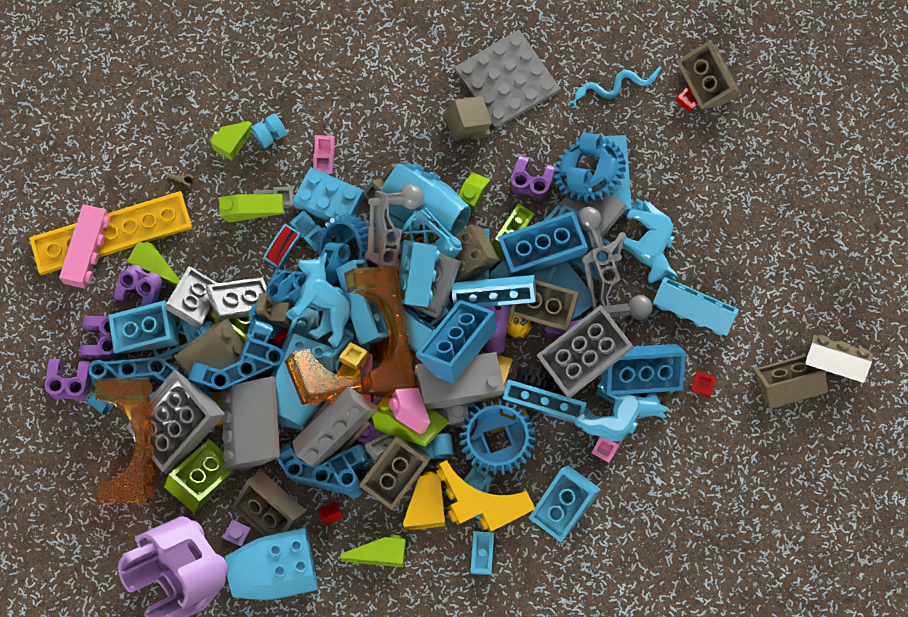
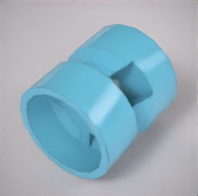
[251,113,287,148]

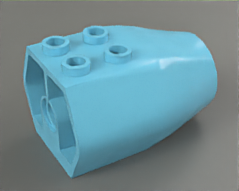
[381,162,471,236]
[270,334,331,430]
[225,528,318,600]

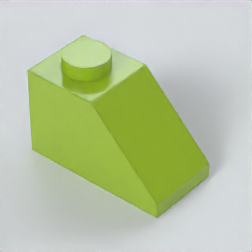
[211,121,253,161]
[458,172,491,214]

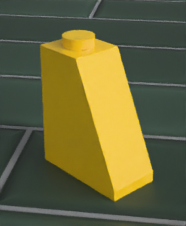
[403,471,445,531]

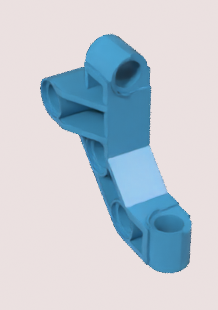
[265,242,350,307]
[188,319,284,390]
[88,357,185,415]
[276,442,372,498]

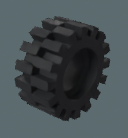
[515,366,554,392]

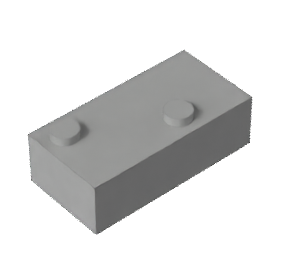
[413,352,505,410]

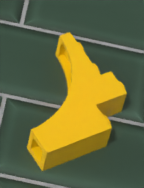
[436,460,535,532]

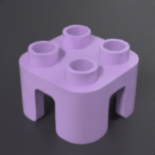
[118,516,228,617]

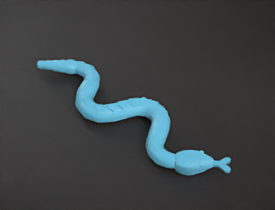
[570,66,662,106]

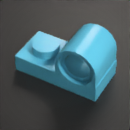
[413,434,453,460]

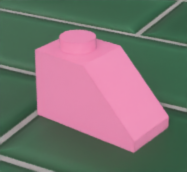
[389,388,430,434]

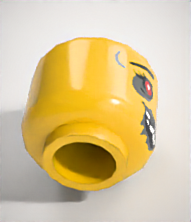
[507,314,532,339]

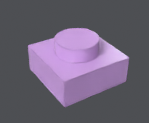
[223,519,252,547]

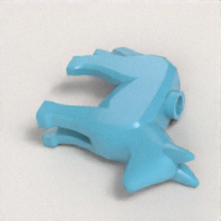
[616,198,677,284]
[285,253,350,348]
[575,380,669,442]

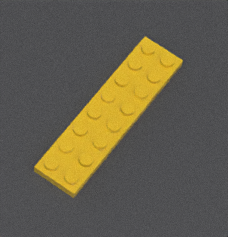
[29,191,193,275]

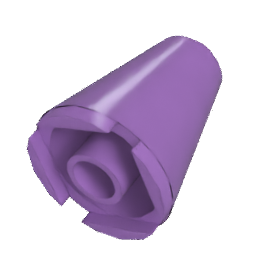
[483,305,510,356]

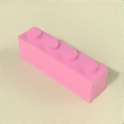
[59,204,110,289]

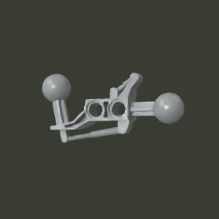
[365,184,424,306]
[577,206,653,320]

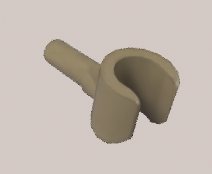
[167,173,194,188]

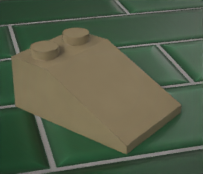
[174,319,244,389]

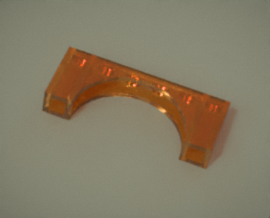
[344,266,416,395]
[285,334,414,405]
[95,378,154,504]

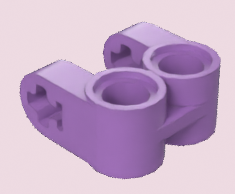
[511,155,558,202]
[114,265,162,306]
[79,316,120,360]
[45,358,91,401]

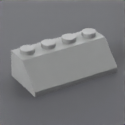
[292,386,379,466]

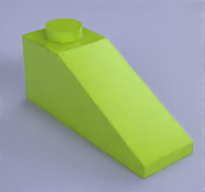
[219,194,284,223]
[491,203,534,262]
[127,241,180,288]
[340,535,406,567]

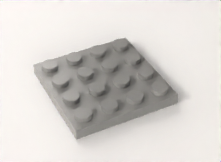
[454,30,561,129]

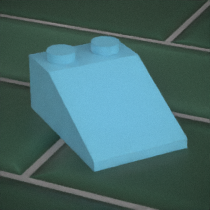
[108,300,179,354]
[528,465,601,542]

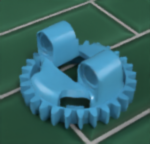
[554,132,626,204]
[316,214,377,287]
[460,400,536,476]

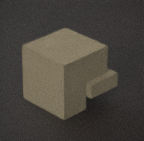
[444,96,492,142]

